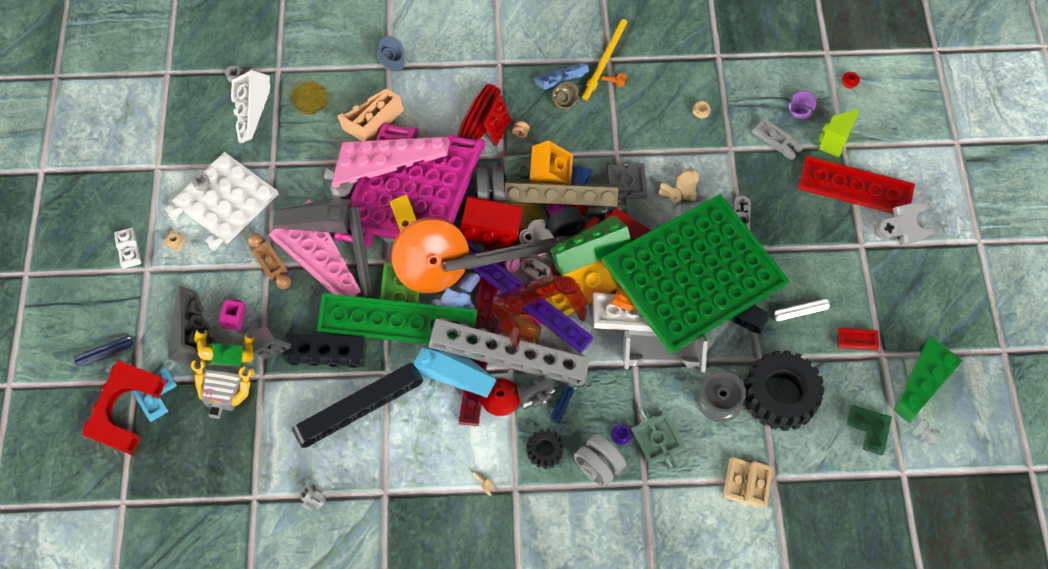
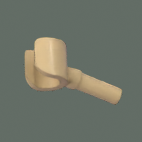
[472,471,498,496]

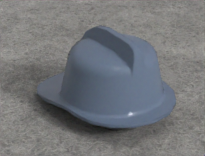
[377,36,405,72]

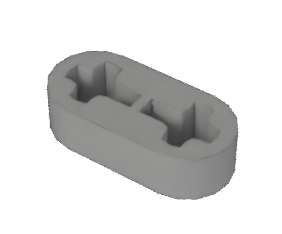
[520,257,553,284]

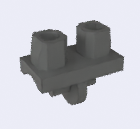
[517,375,555,410]

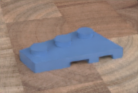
[534,62,589,90]

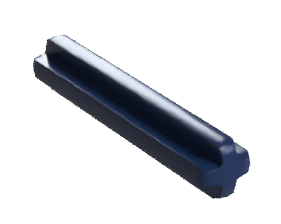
[74,336,133,367]

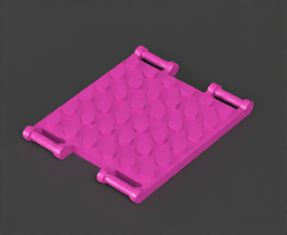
[334,122,485,259]

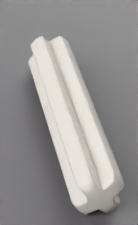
[773,299,830,321]

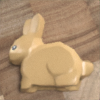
[659,167,699,204]

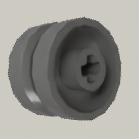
[475,167,505,202]
[698,371,746,422]

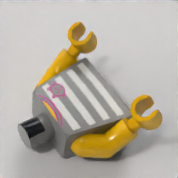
[191,360,254,419]

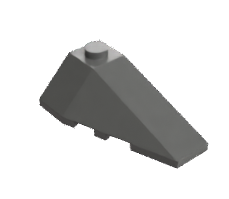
[272,198,353,234]

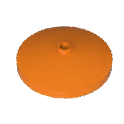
[391,217,469,293]

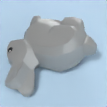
[324,167,359,199]

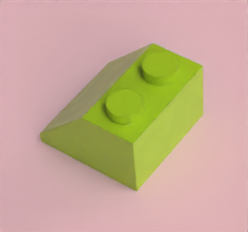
[818,109,860,158]

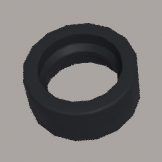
[548,207,585,237]

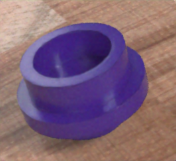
[611,425,632,445]

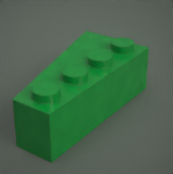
[550,215,631,275]
[893,336,963,423]

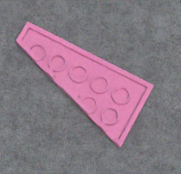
[332,137,450,188]
[269,199,362,297]

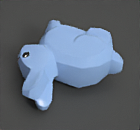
[432,287,475,309]

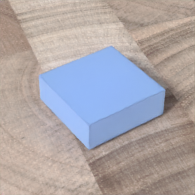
[456,273,481,292]

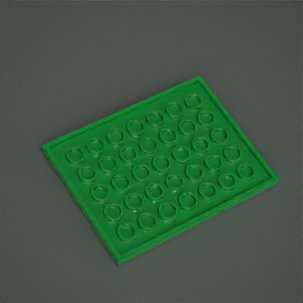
[601,193,790,354]

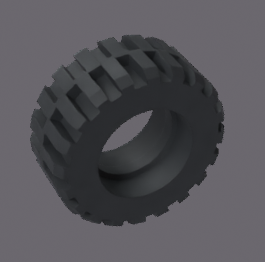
[744,350,825,431]

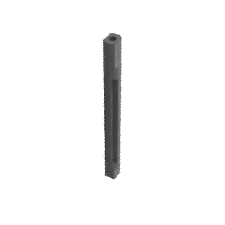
[442,235,575,272]

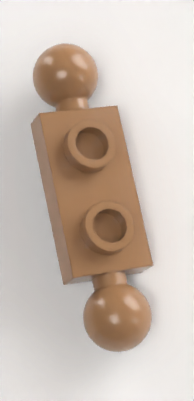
[248,233,291,290]

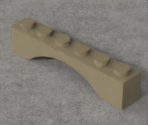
[505,180,618,206]

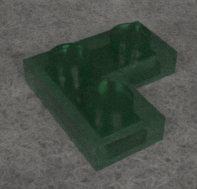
[846,405,892,456]

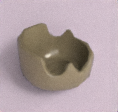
[552,81,579,110]

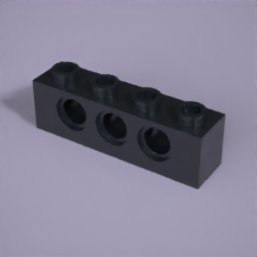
[283,333,367,368]

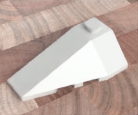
[231,70,271,143]

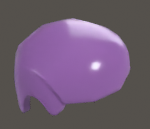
[789,91,817,120]

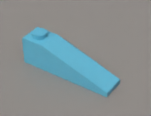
[413,345,496,397]

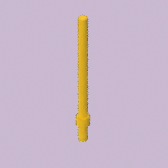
[582,19,627,100]

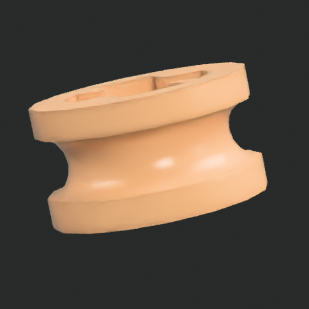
[512,121,530,138]

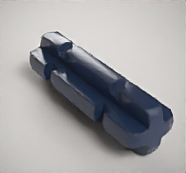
[550,385,574,423]

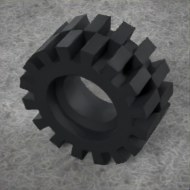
[527,429,564,469]

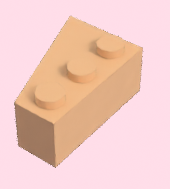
[338,88,404,141]

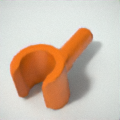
[601,73,627,87]

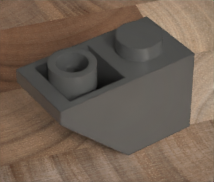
[253,326,291,359]

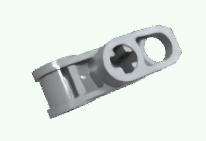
[875,203,938,245]

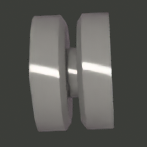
[573,434,626,487]

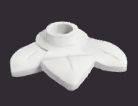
[519,219,553,256]

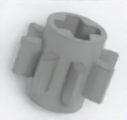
[300,484,326,511]

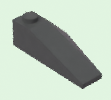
[168,286,215,365]

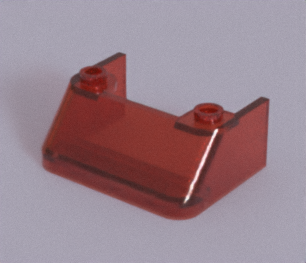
[492,274,589,348]

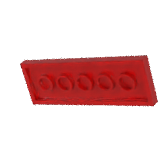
[798,156,915,214]

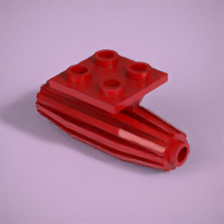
[456,84,511,149]

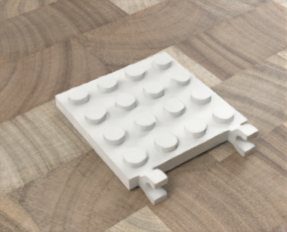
[165,152,279,251]

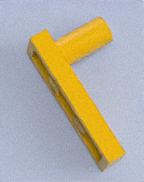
[389,194,417,232]

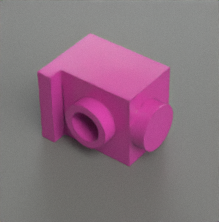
[218,299,247,332]

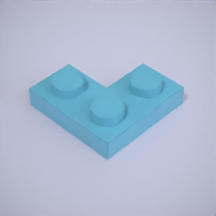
[132,368,177,422]

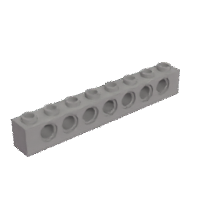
[428,318,590,387]

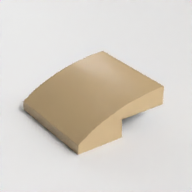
[723,457,773,507]

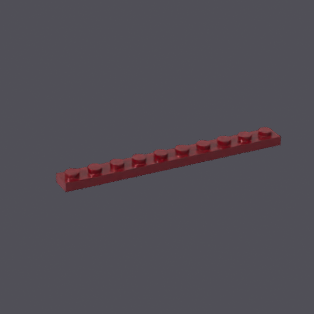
[459,245,504,427]

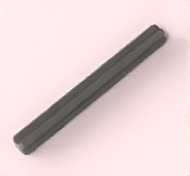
[348,207,373,298]

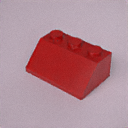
[461,196,523,247]

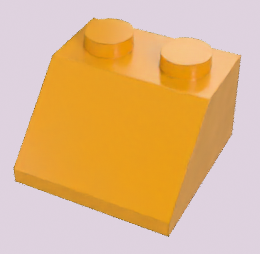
[530,140,573,184]

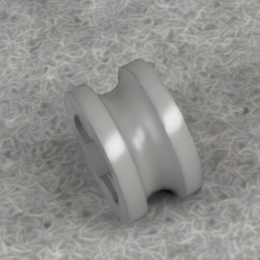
[225,65,243,83]
[192,172,210,191]

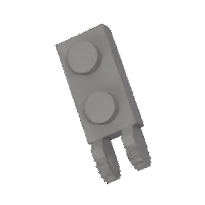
[752,118,802,160]

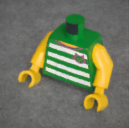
[193,330,255,367]

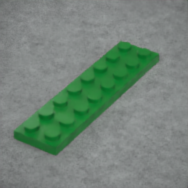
[317,293,478,345]

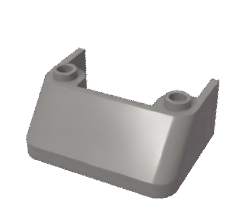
[623,330,708,372]

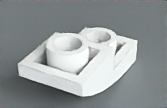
[114,227,141,269]

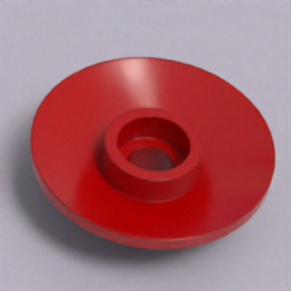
[482,378,520,416]

